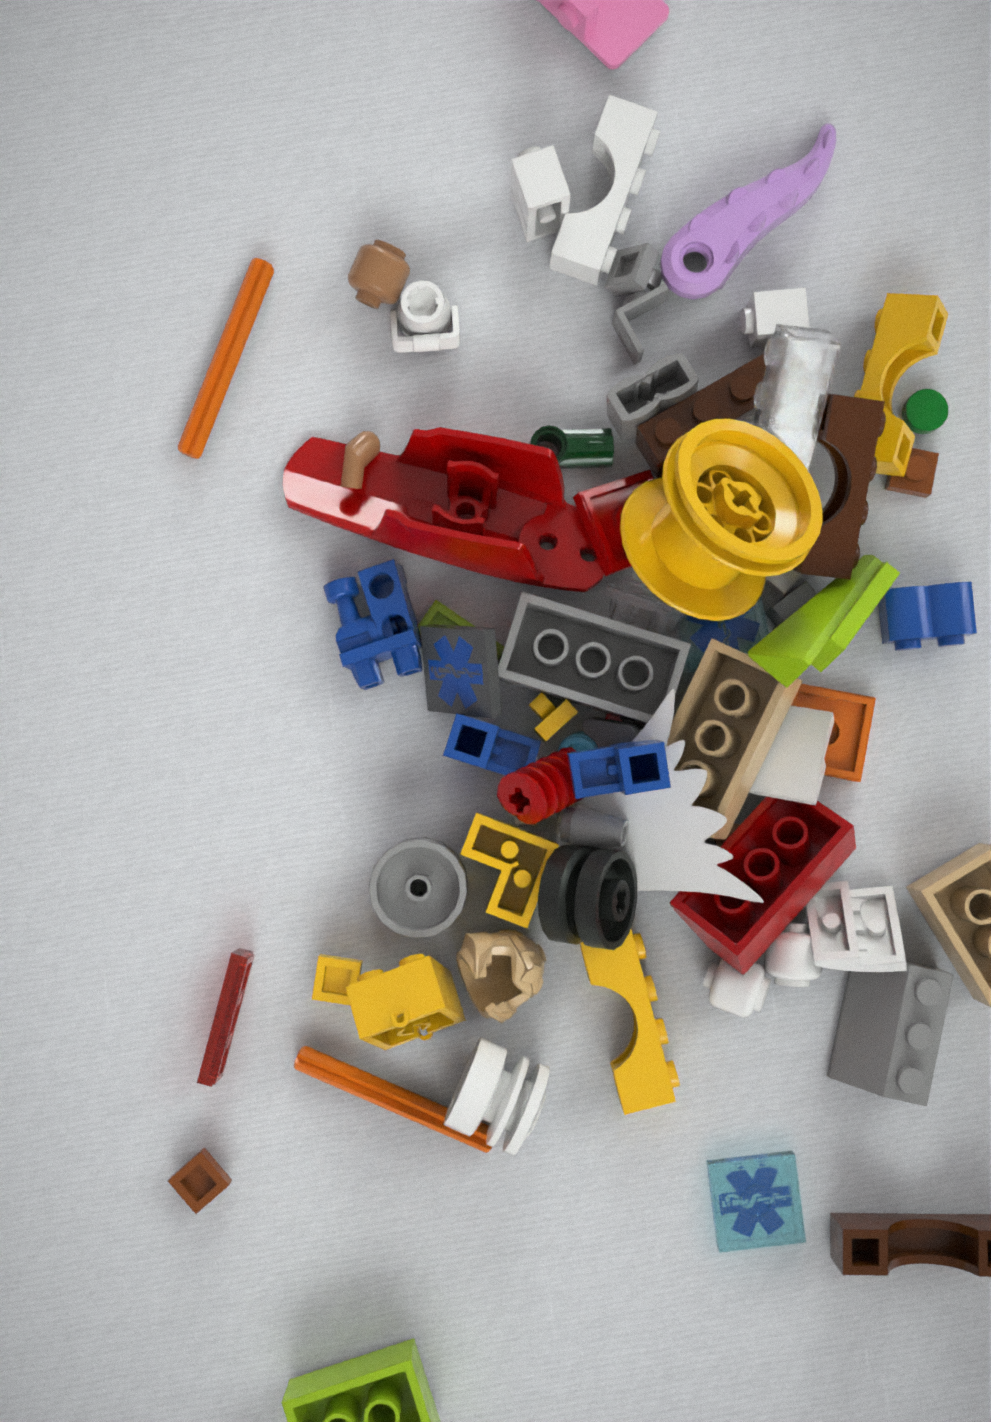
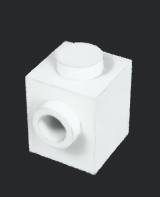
[741,288,810,348]

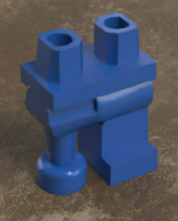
[323,559,423,690]

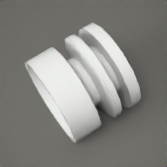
[443,1037,550,1156]

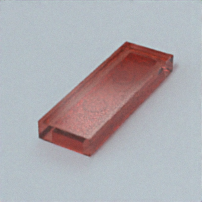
[197,948,255,1087]

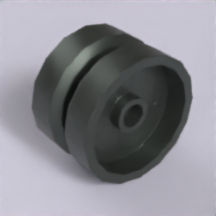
[538,845,637,950]

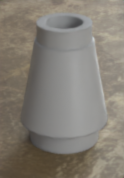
[560,804,628,847]

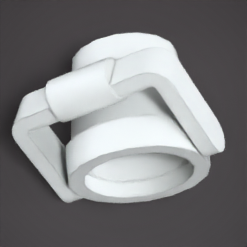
[390,280,460,353]

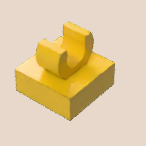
[528,693,578,743]

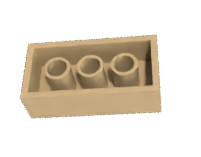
[667,638,802,840]

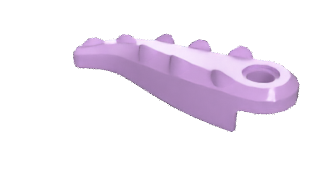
[660,124,836,300]

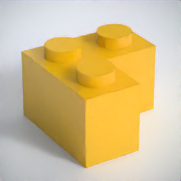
[460,812,559,928]

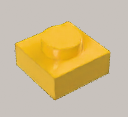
[312,954,363,1005]

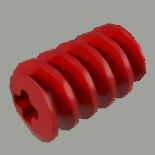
[497,747,584,824]

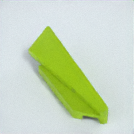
[748,555,900,688]

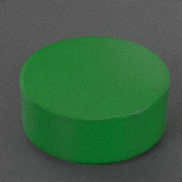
[902,389,949,435]

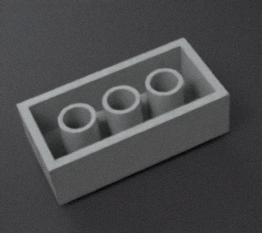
[498,591,691,726]

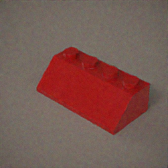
[669,796,856,976]

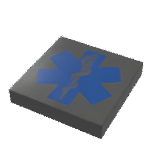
[420,624,502,719]

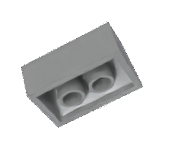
[827,961,954,1106]

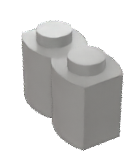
[607,354,699,440]

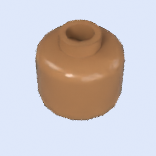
[348,240,410,309]

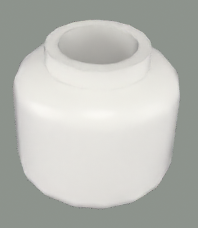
[764,922,822,987]
[703,959,771,1018]

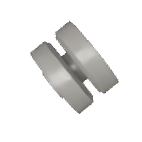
[369,837,468,938]

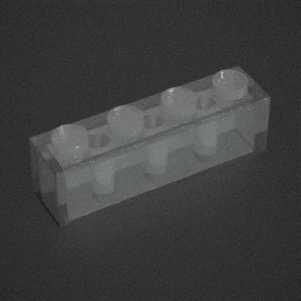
[753,324,841,471]

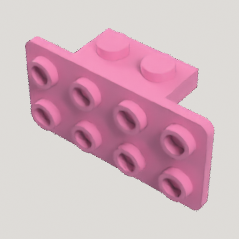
[536,0,669,70]

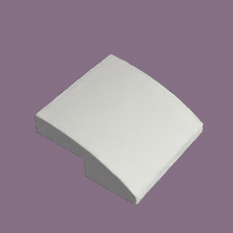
[749,706,835,806]
[806,881,907,972]

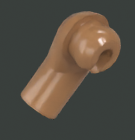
[341,431,380,489]

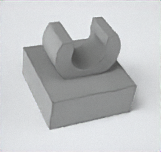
[604,243,662,296]

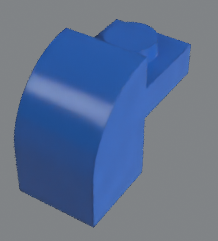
[443,713,542,775]
[567,740,671,799]

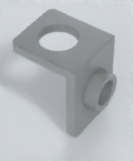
[612,284,669,365]

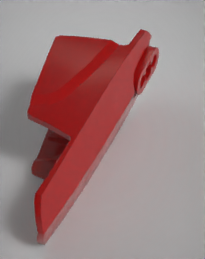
[283,427,604,592]

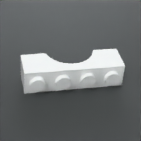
[549,95,661,286]

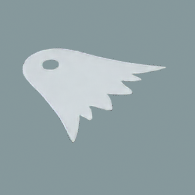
[555,689,764,903]

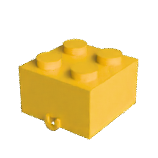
[345,954,466,1050]

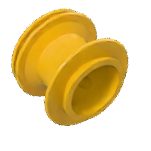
[620,419,822,621]

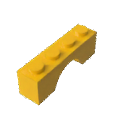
[854,293,948,477]
[579,929,680,1115]

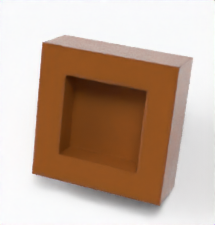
[884,448,939,498]
[168,1147,232,1214]

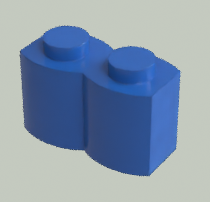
[878,582,977,651]

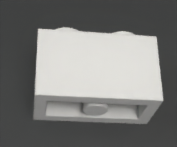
[511,145,571,242]

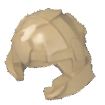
[456,930,546,1023]

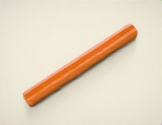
[177,258,274,459]
[294,1046,492,1153]

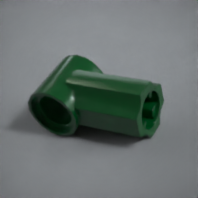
[529,425,614,469]

